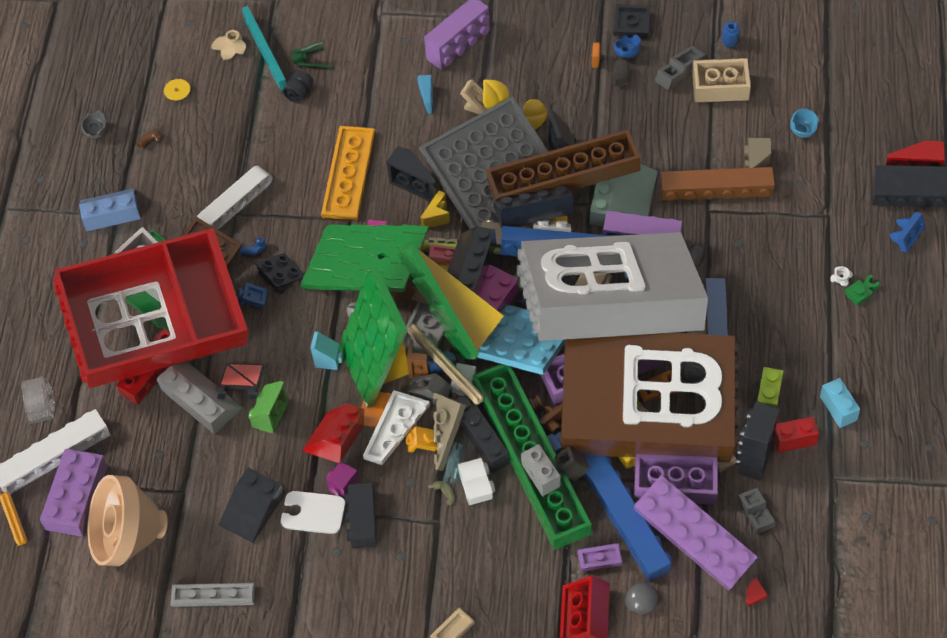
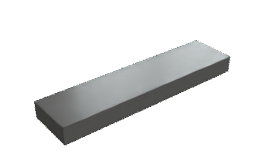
[171,583,255,607]

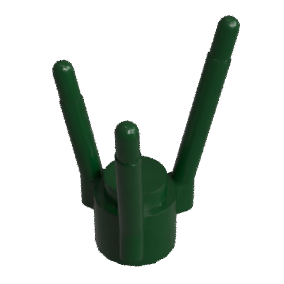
[291,41,334,69]

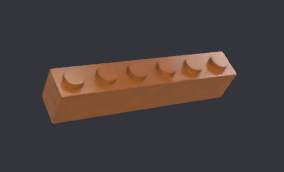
[660,167,775,201]

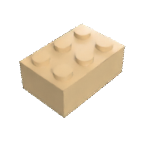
[692,58,751,102]

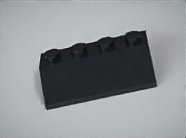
[871,165,947,208]
[447,226,497,296]

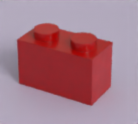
[774,417,819,453]

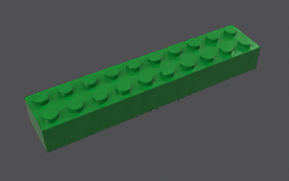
[472,364,591,550]

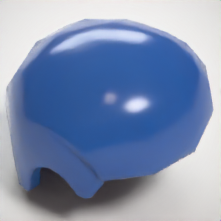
[614,35,641,59]

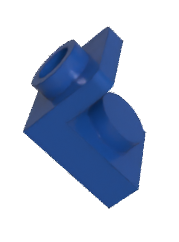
[236,282,268,308]

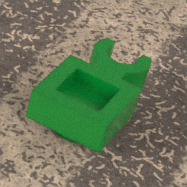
[844,275,880,306]

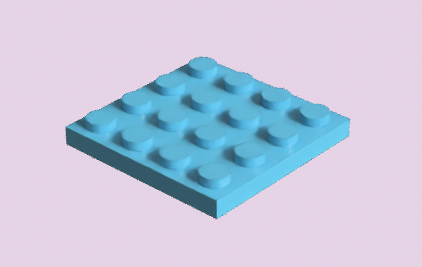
[477,304,565,375]

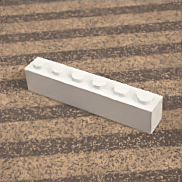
[0,409,110,494]

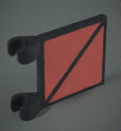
[216,363,265,400]

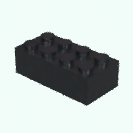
[735,402,780,481]

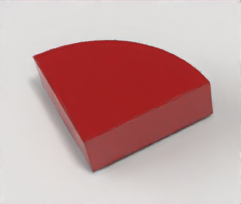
[746,578,767,607]

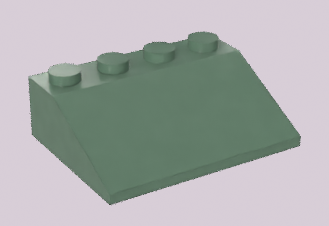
[590,163,658,227]

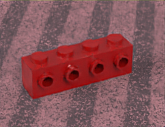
[116,328,170,405]

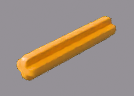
[0,492,28,546]

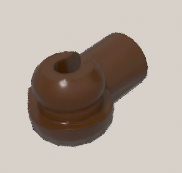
[136,129,163,149]

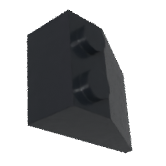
[547,109,576,151]
[386,146,437,202]
[219,467,285,543]

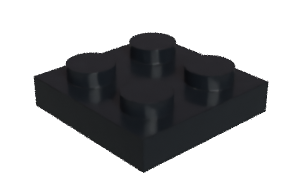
[613,4,651,37]

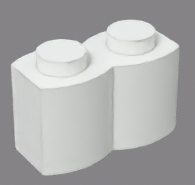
[458,458,495,505]

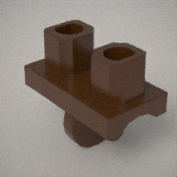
[539,404,562,436]

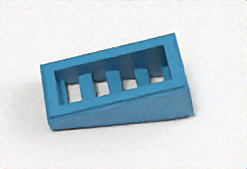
[418,75,433,114]

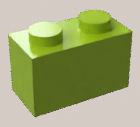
[757,367,783,408]

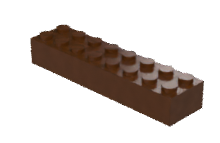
[486,129,641,202]

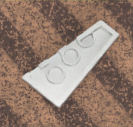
[363,390,430,465]

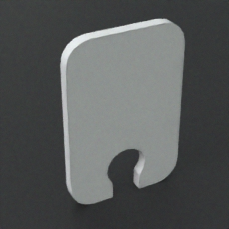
[281,491,345,534]

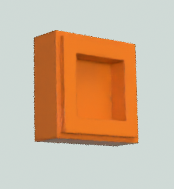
[592,43,600,68]

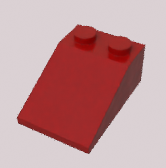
[885,140,945,167]

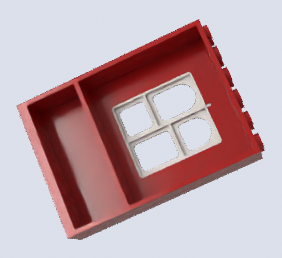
[52,228,248,389]

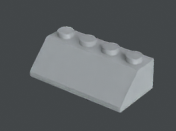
[157,363,242,435]

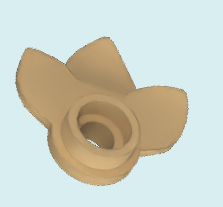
[211,30,246,60]

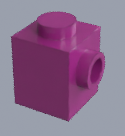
[326,462,359,498]

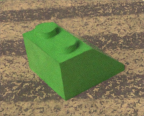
[249,381,289,434]

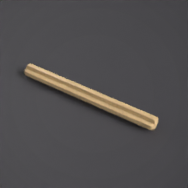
[408,324,484,405]

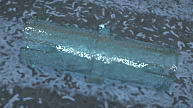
[443,442,463,483]

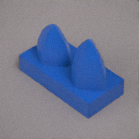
[890,212,926,252]

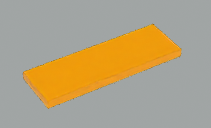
[321,126,376,221]

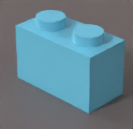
[820,378,860,428]

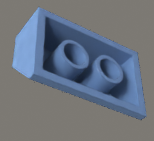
[79,188,140,231]

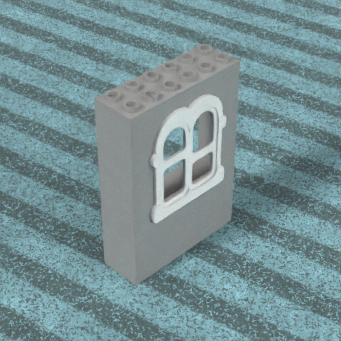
[517,232,708,341]

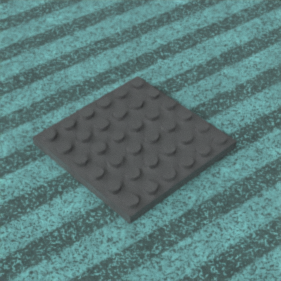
[419,96,548,229]

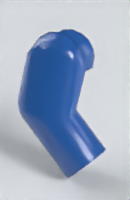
[240,237,267,256]

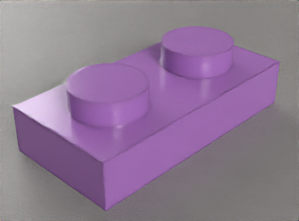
[577,544,622,572]

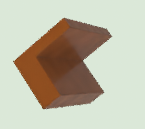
[407,339,430,379]

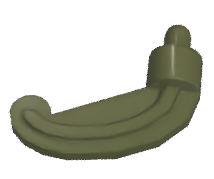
[428,481,454,506]

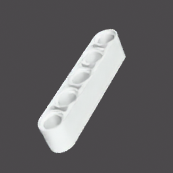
[197,166,272,229]

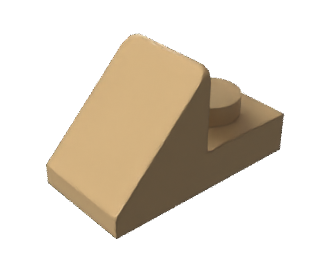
[460,80,488,114]

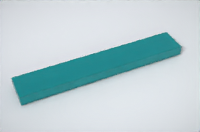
[242,6,286,92]

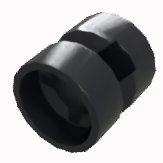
[282,70,314,103]

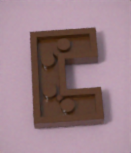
[182,217,243,268]

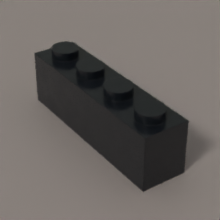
[495,186,574,229]
[455,395,510,473]

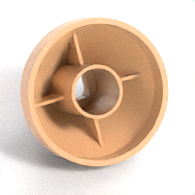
[88,475,167,566]

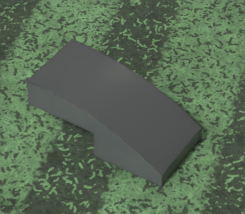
[738,488,776,534]

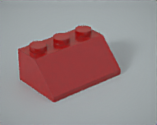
[303,403,365,463]
[560,575,610,638]

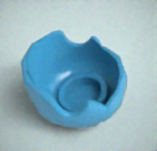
[790,109,819,138]

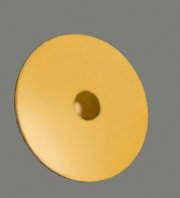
[164,79,190,100]

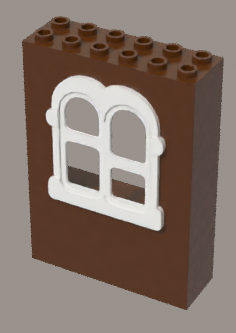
[560,333,738,463]

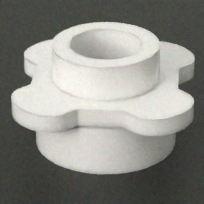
[830,266,853,286]

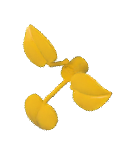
[483,80,547,130]

